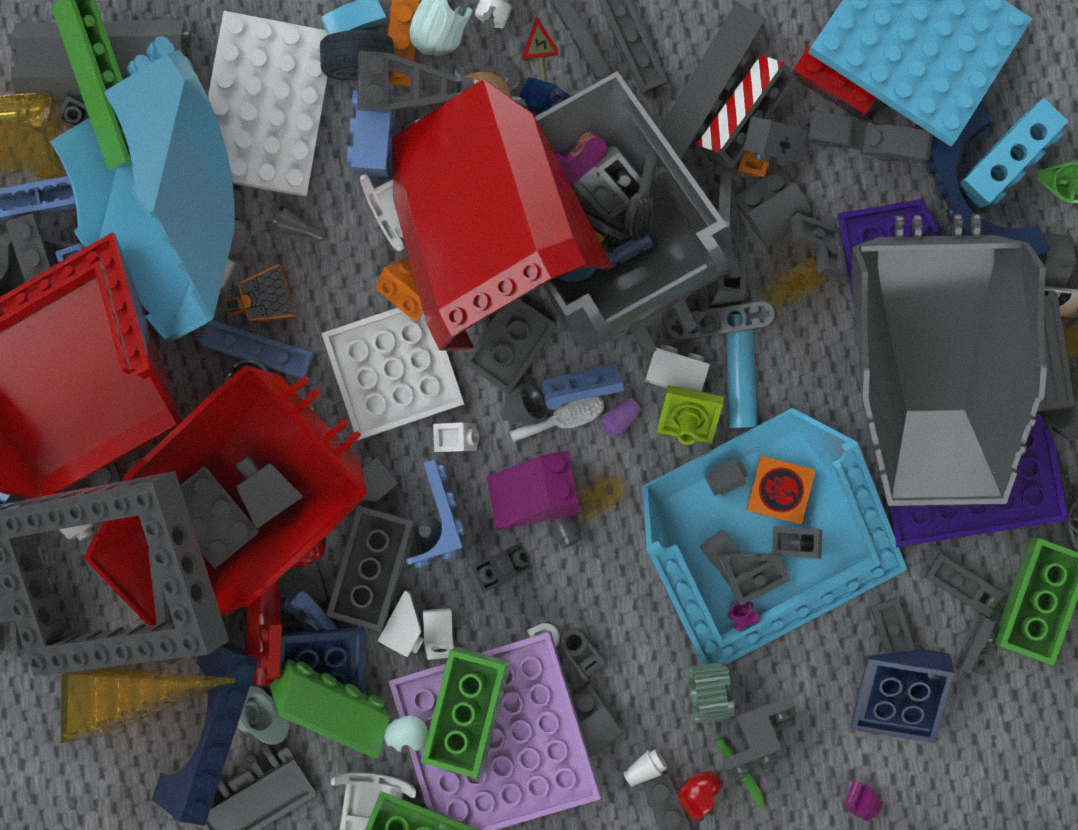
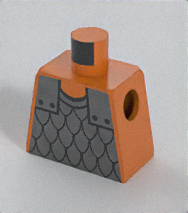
[226,264,297,324]

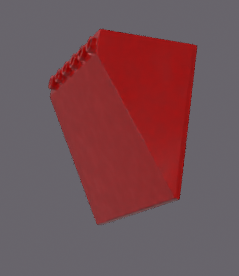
[0,232,182,499]

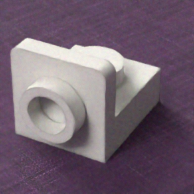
[433,423,479,452]

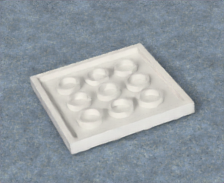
[321,308,465,440]

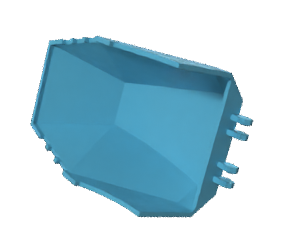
[50,36,235,345]

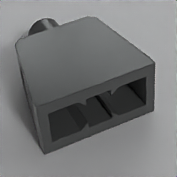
[236,455,302,528]

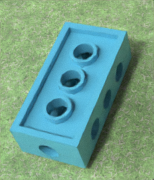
[958,98,1068,211]

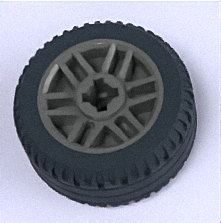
[320,30,394,80]

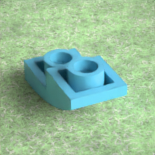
[321,0,386,35]

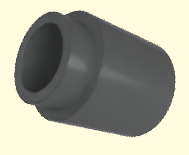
[704,458,749,496]

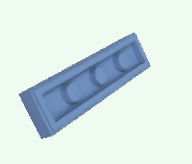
[198,320,315,378]

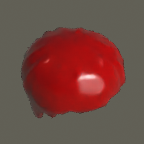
[678,771,724,822]

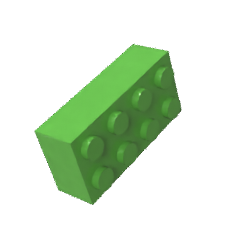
[992,537,1078,666]
[421,647,512,779]

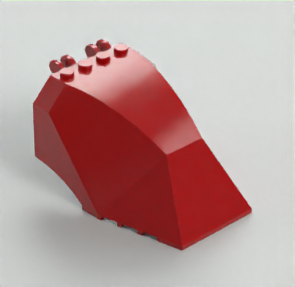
[83,365,367,626]

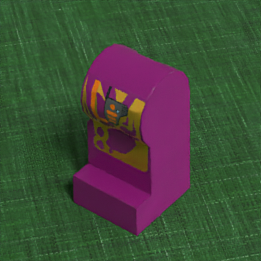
[555,132,607,186]

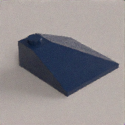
[272,627,365,713]
[850,649,954,743]

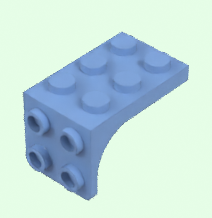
[406,459,466,568]

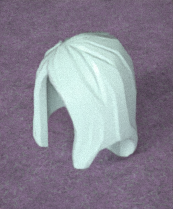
[410,0,473,56]

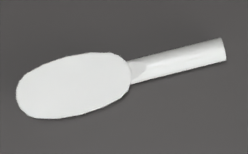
[510,396,604,442]

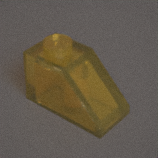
[759,256,830,312]

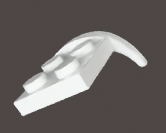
[360,174,405,251]
[331,771,416,830]

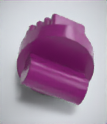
[844,781,883,821]

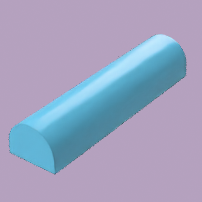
[725,314,758,428]

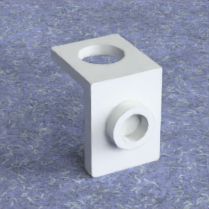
[423,608,454,660]

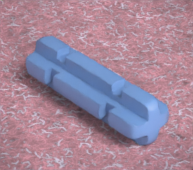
[605,232,653,271]

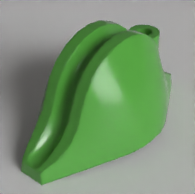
[1036,162,1078,204]

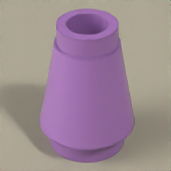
[599,398,641,439]

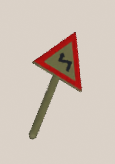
[521,17,558,110]

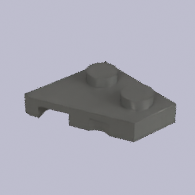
[718,553,790,606]

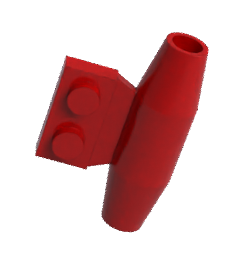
[245,580,282,686]

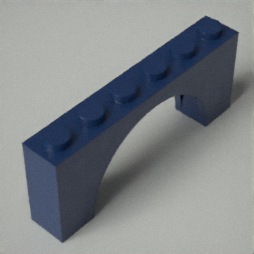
[914,101,1050,258]
[152,642,258,826]

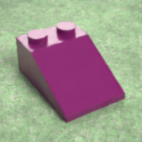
[487,450,580,530]

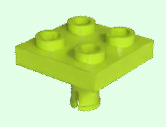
[656,385,724,445]

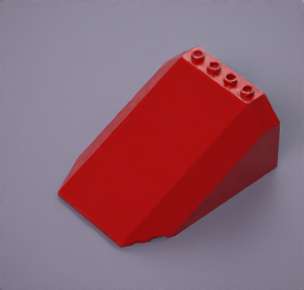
[392,79,612,351]

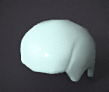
[384,715,429,752]

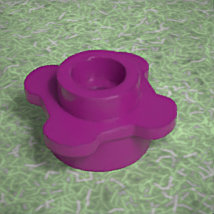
[728,602,760,631]

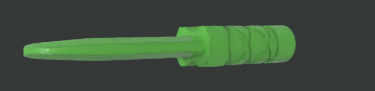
[714,737,764,809]

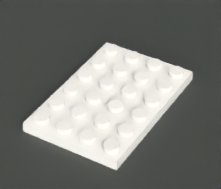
[208,11,328,197]

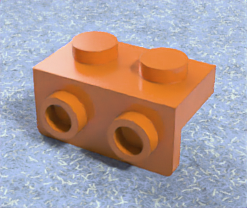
[375,258,423,322]

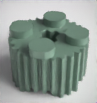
[686,662,735,724]

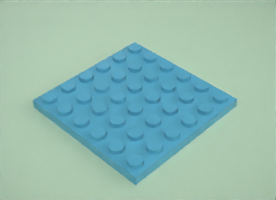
[808,0,1032,146]

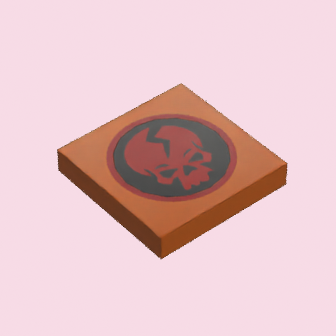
[746,455,816,525]

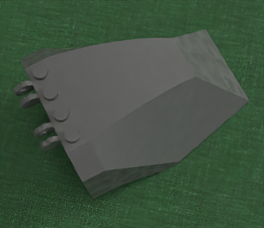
[852,214,1047,506]

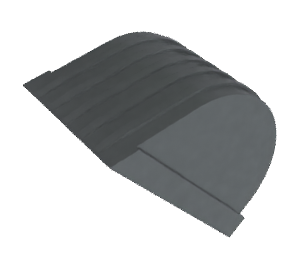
[535,71,733,356]

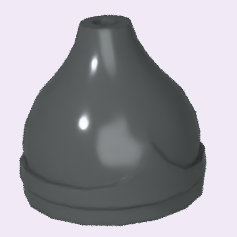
[500,382,547,426]

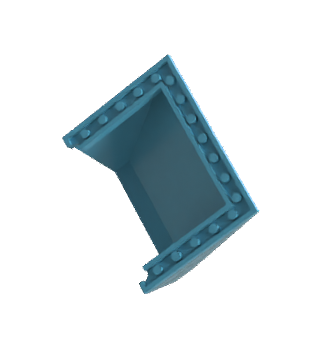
[642,408,907,665]

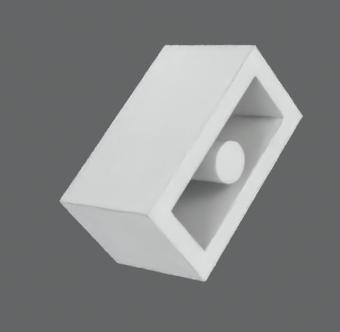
[644,345,710,392]

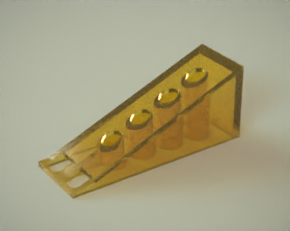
[60,669,235,744]

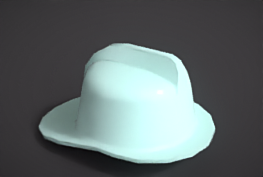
[237,686,289,745]

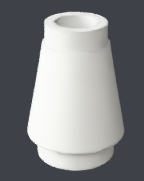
[623,749,667,787]

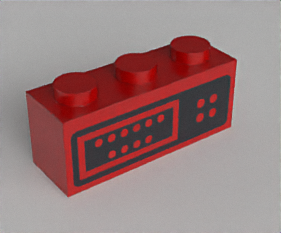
[792,46,876,120]

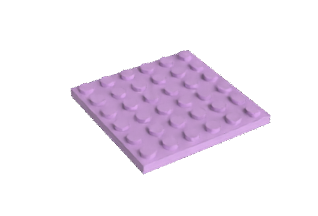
[389,631,602,830]

